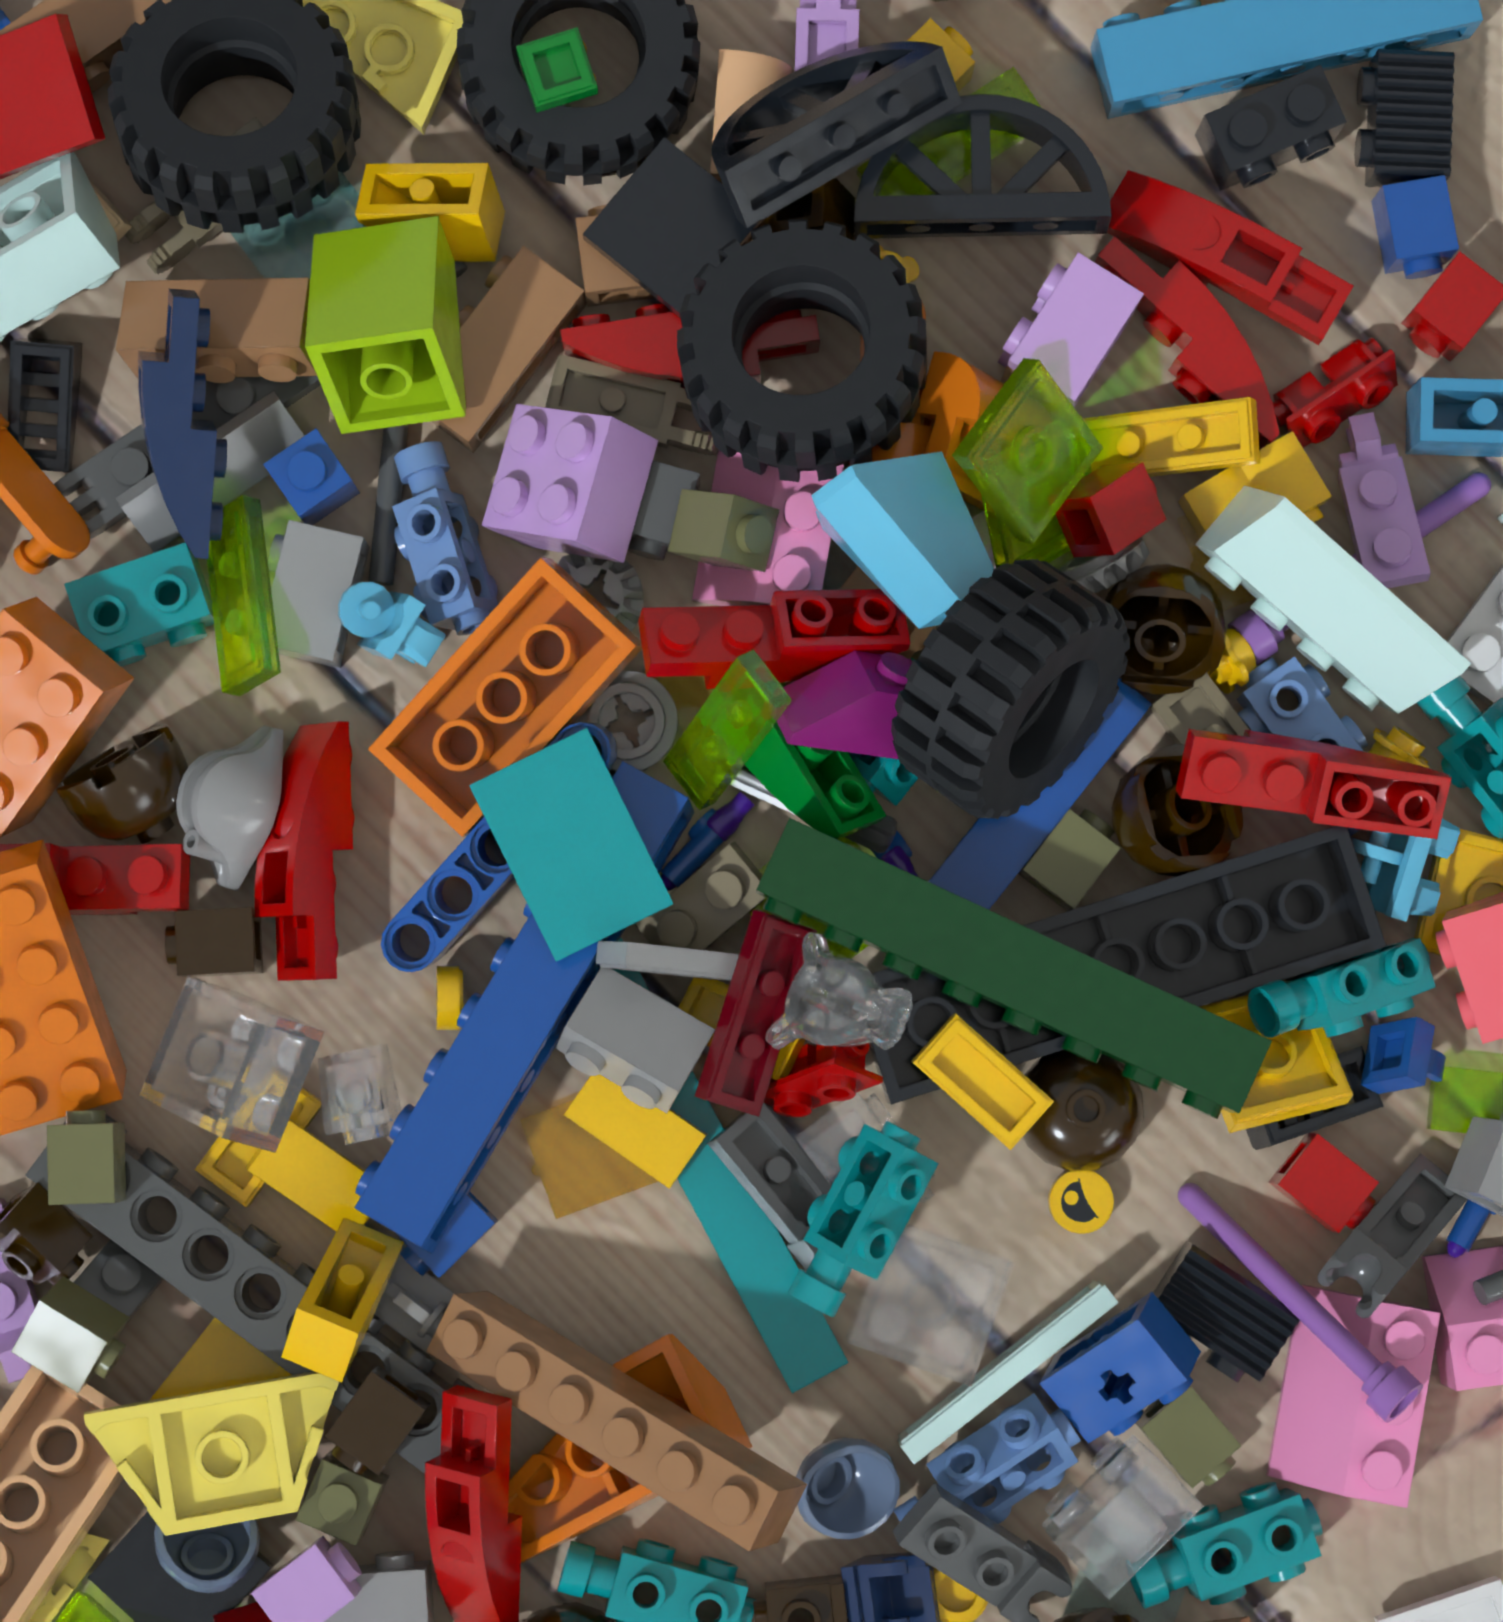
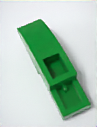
[706,682,887,839]

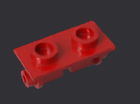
[1273,337,1398,448]
[764,1027,883,1117]

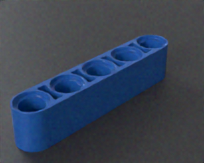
[928,678,1152,910]
[381,722,618,972]

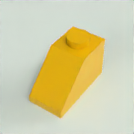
[355,163,505,262]
[281,1217,404,1383]

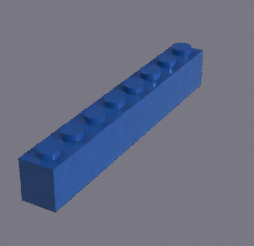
[354,761,695,1254]

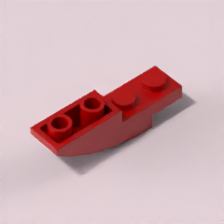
[1107,170,1354,345]
[1095,236,1280,450]
[560,304,820,389]
[638,589,911,689]
[254,721,355,981]
[1175,729,1452,839]
[0,843,190,915]
[425,1385,523,1622]

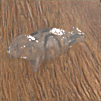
[765,932,913,1050]

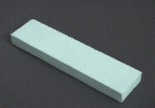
[897,1280,1119,1465]

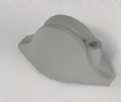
[176,726,283,891]

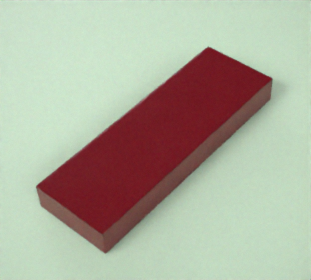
[694,910,817,1117]

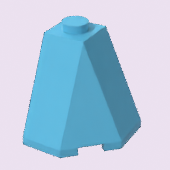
[811,451,994,629]

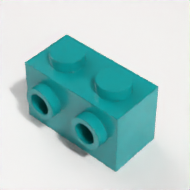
[64,542,220,667]

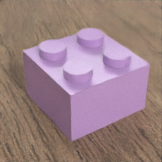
[997,252,1144,426]
[481,404,658,563]

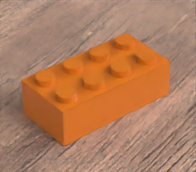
[368,557,642,837]
[0,839,127,1136]

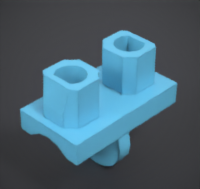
[338,582,446,667]
[1351,818,1460,922]

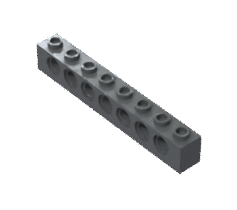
[25,1109,475,1474]

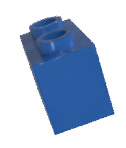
[1039,1292,1201,1444]

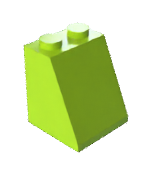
[305,216,466,434]

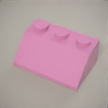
[692,450,844,606]
[1422,1245,1503,1391]
[1266,1285,1441,1508]

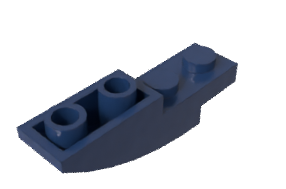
[138,288,227,559]

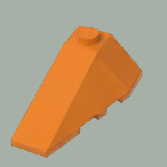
[508,1334,753,1564]

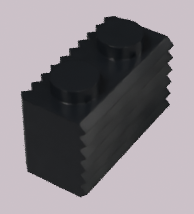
[1354,49,1455,188]
[1153,1241,1300,1383]

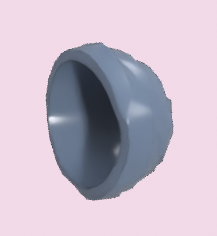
[796,1437,900,1539]
[154,1519,260,1593]

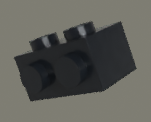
[1195,65,1347,191]

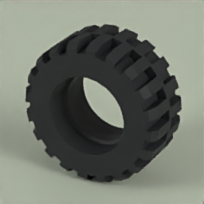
[107,0,361,233]
[457,0,700,186]
[677,219,927,482]
[891,559,1130,819]

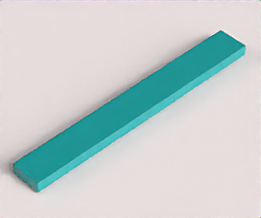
[612,938,849,1393]

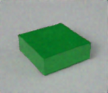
[516,27,598,113]

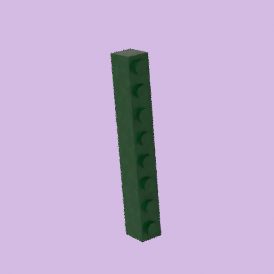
[756,818,1272,1119]

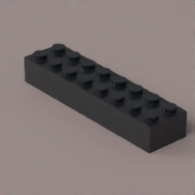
[849,826,1387,1105]

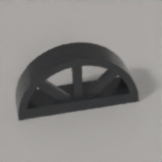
[711,41,963,229]
[854,94,1112,239]

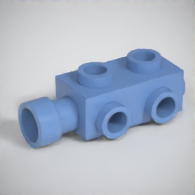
[392,441,498,636]
[1236,656,1368,837]
[893,1393,1081,1524]

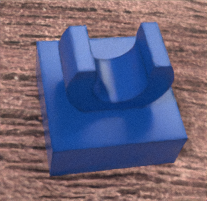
[1361,1017,1446,1094]

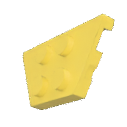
[84,1371,339,1536]

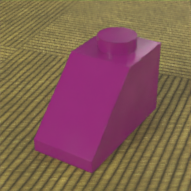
[768,650,912,759]

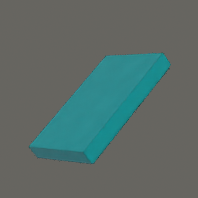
[469,728,674,962]

